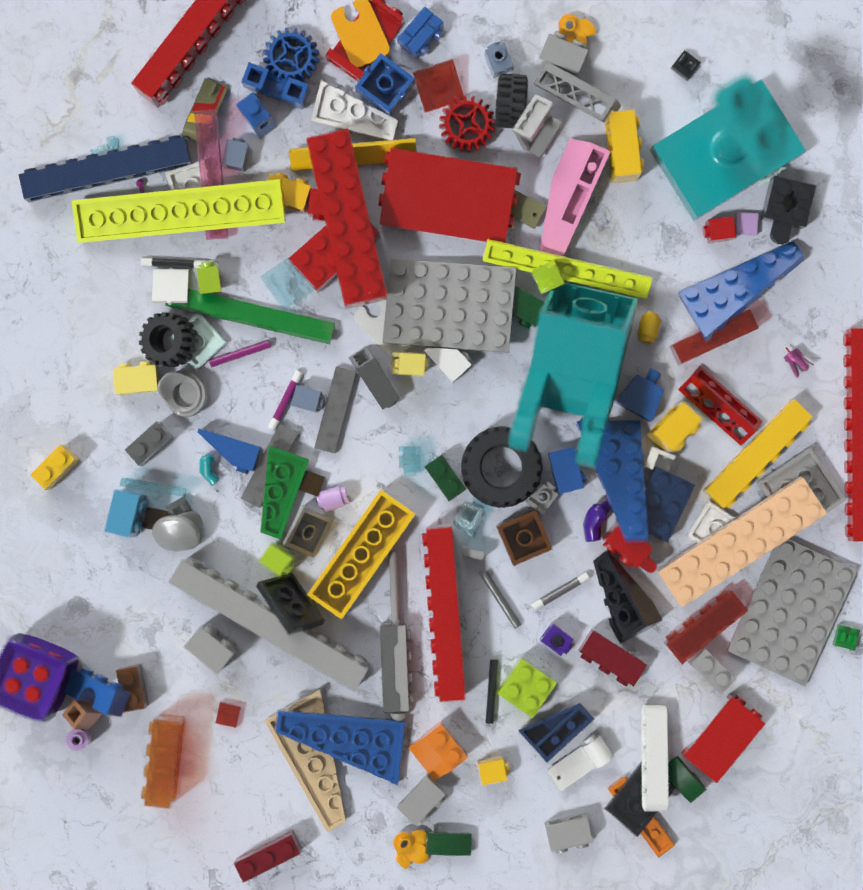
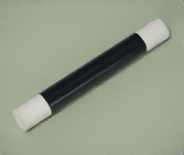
[141,257,203,269]

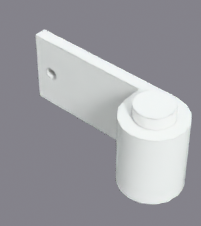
[546,734,614,792]

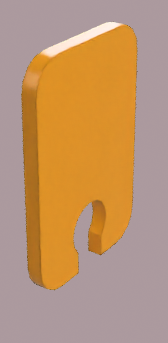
[331,0,390,68]

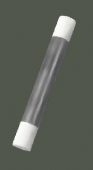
[531,572,590,611]

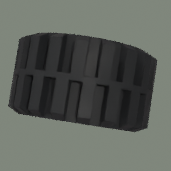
[495,73,528,128]
[139,312,198,367]

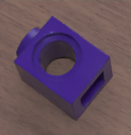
[539,623,574,656]

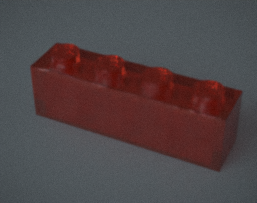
[669,309,759,365]
[663,589,748,664]

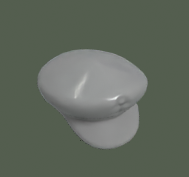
[158,370,207,417]
[152,511,203,552]

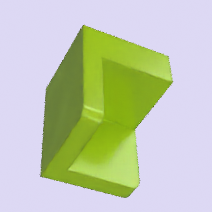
[532,260,565,294]

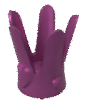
[783,347,814,378]

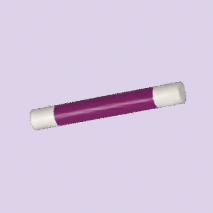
[268,371,303,431]

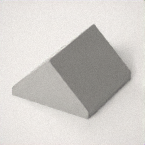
[283,505,333,558]

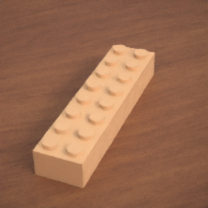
[657,477,827,607]

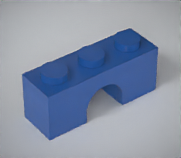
[241,62,310,110]
[64,667,130,717]

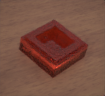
[215,702,241,728]

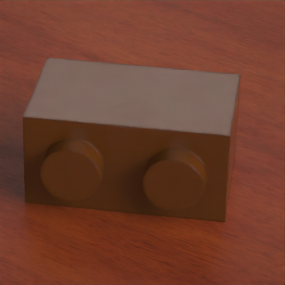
[116,664,149,712]

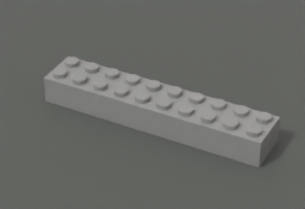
[168,557,369,692]

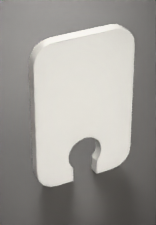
[354,300,411,358]

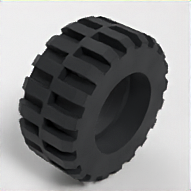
[461,426,543,508]

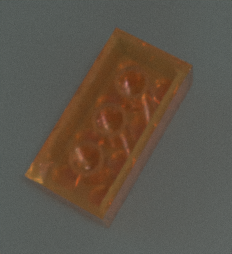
[141,714,185,809]

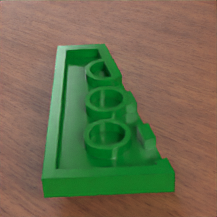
[260,445,309,539]

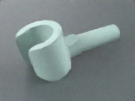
[759,167,790,186]

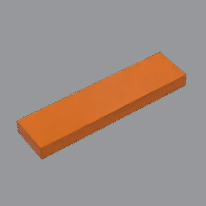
[607,776,675,858]

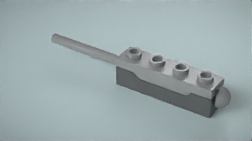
[380,552,413,721]

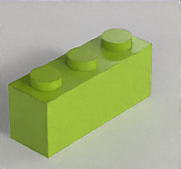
[258,541,297,576]

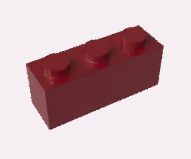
[578,629,647,687]
[234,830,303,883]

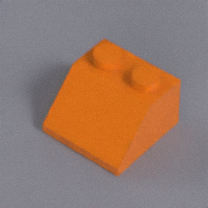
[408,721,468,781]

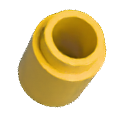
[637,311,662,344]

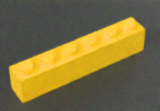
[702,399,813,508]

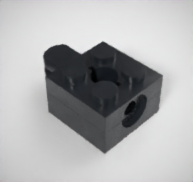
[761,176,816,244]

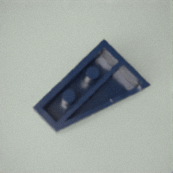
[518,703,594,763]

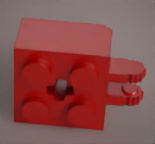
[601,521,657,574]

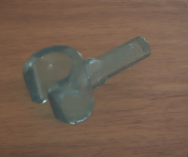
[90,136,119,154]

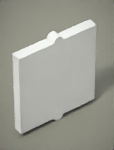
[152,268,189,305]

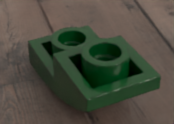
[668,756,707,803]
[425,832,472,856]

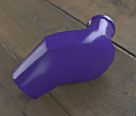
[583,497,612,542]

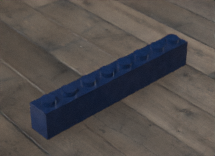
[18,135,192,202]

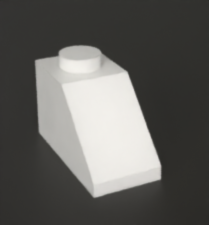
[424,348,472,383]

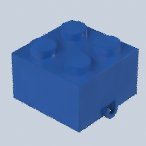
[355,53,415,116]

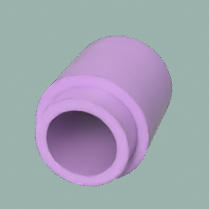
[317,486,349,512]
[66,729,92,751]

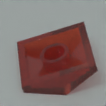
[412,59,463,113]

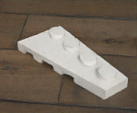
[311,80,398,141]

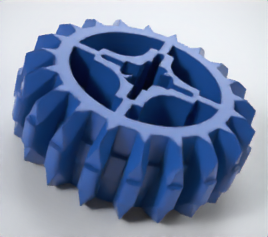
[263,27,320,83]

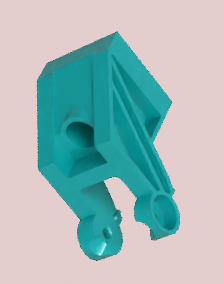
[509,282,638,468]

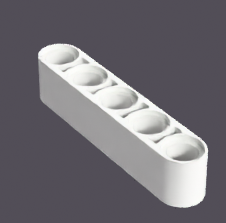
[641,705,668,811]

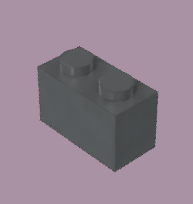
[125,421,174,466]

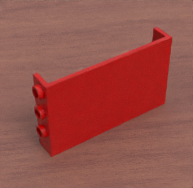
[378,147,521,243]

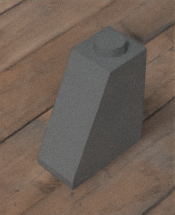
[348,346,400,410]

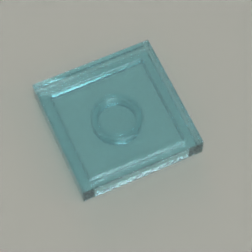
[260,254,315,311]

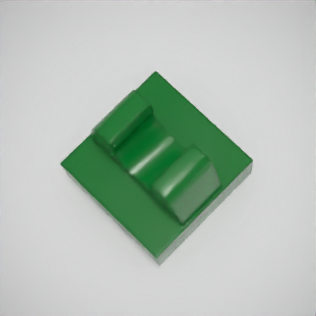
[833,624,860,651]

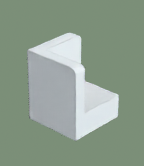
[643,447,676,472]

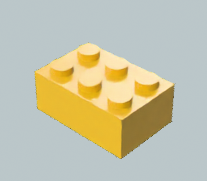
[605,110,644,184]
[646,402,703,452]

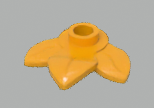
[558,14,597,49]
[393,829,429,869]

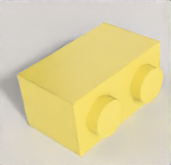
[391,352,428,376]
[113,361,160,395]

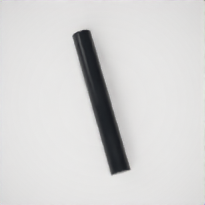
[485,659,498,724]

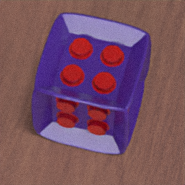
[0,633,79,722]

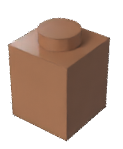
[62,699,102,730]

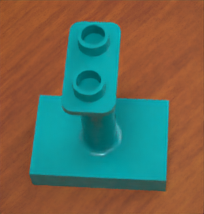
[650,75,806,221]

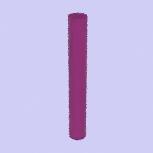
[209,340,271,368]

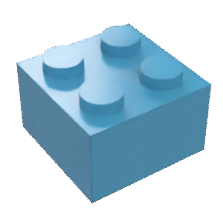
[104,489,148,538]

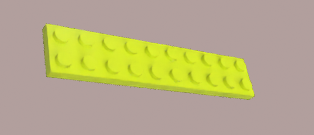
[72,179,286,243]

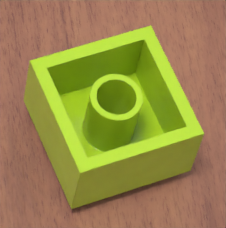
[497,656,557,718]

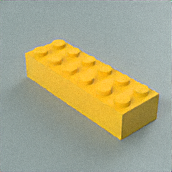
[307,489,416,620]

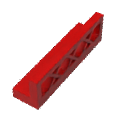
[678,365,763,446]

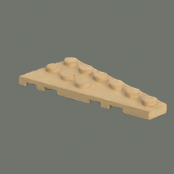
[265,688,346,832]

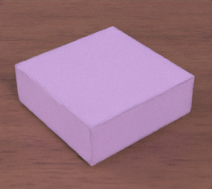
[735,212,758,235]

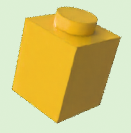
[478,756,510,786]

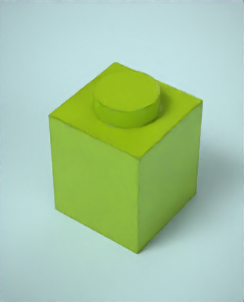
[197,260,222,294]

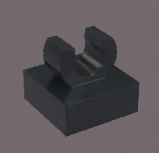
[671,50,701,81]

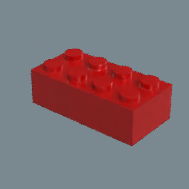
[288,222,381,293]

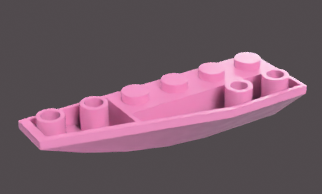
[539,138,610,256]

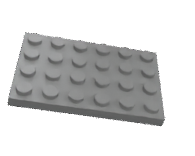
[382,259,517,353]
[727,539,857,686]

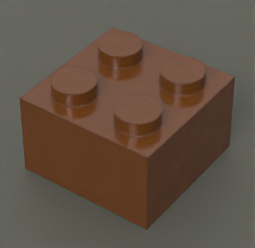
[496,509,553,566]

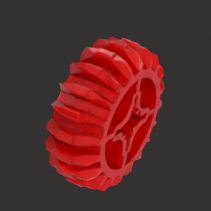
[439,95,495,153]

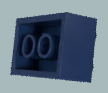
[645,466,695,543]

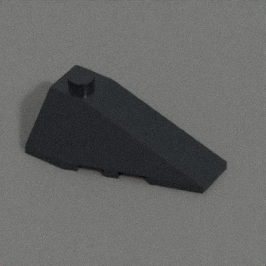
[593,550,663,644]

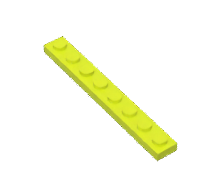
[482,239,652,299]

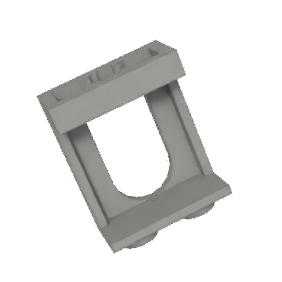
[513,94,563,158]

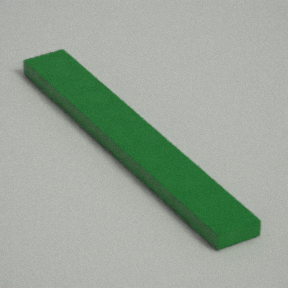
[165,289,335,344]

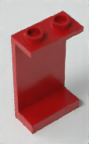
[325,0,404,82]
[681,694,765,783]

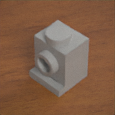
[525,481,558,515]

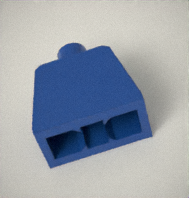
[236,92,277,139]
[615,368,664,422]

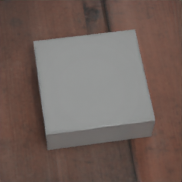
[462,547,484,560]

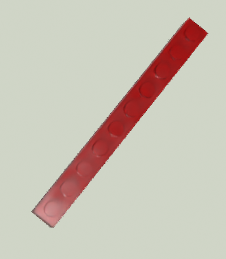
[843,328,863,542]

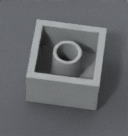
[184,623,238,674]

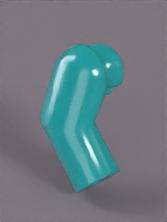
[199,453,219,486]

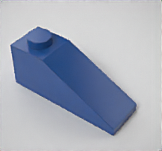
[197,428,262,474]

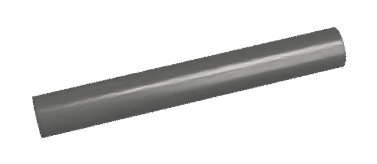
[480,571,522,629]

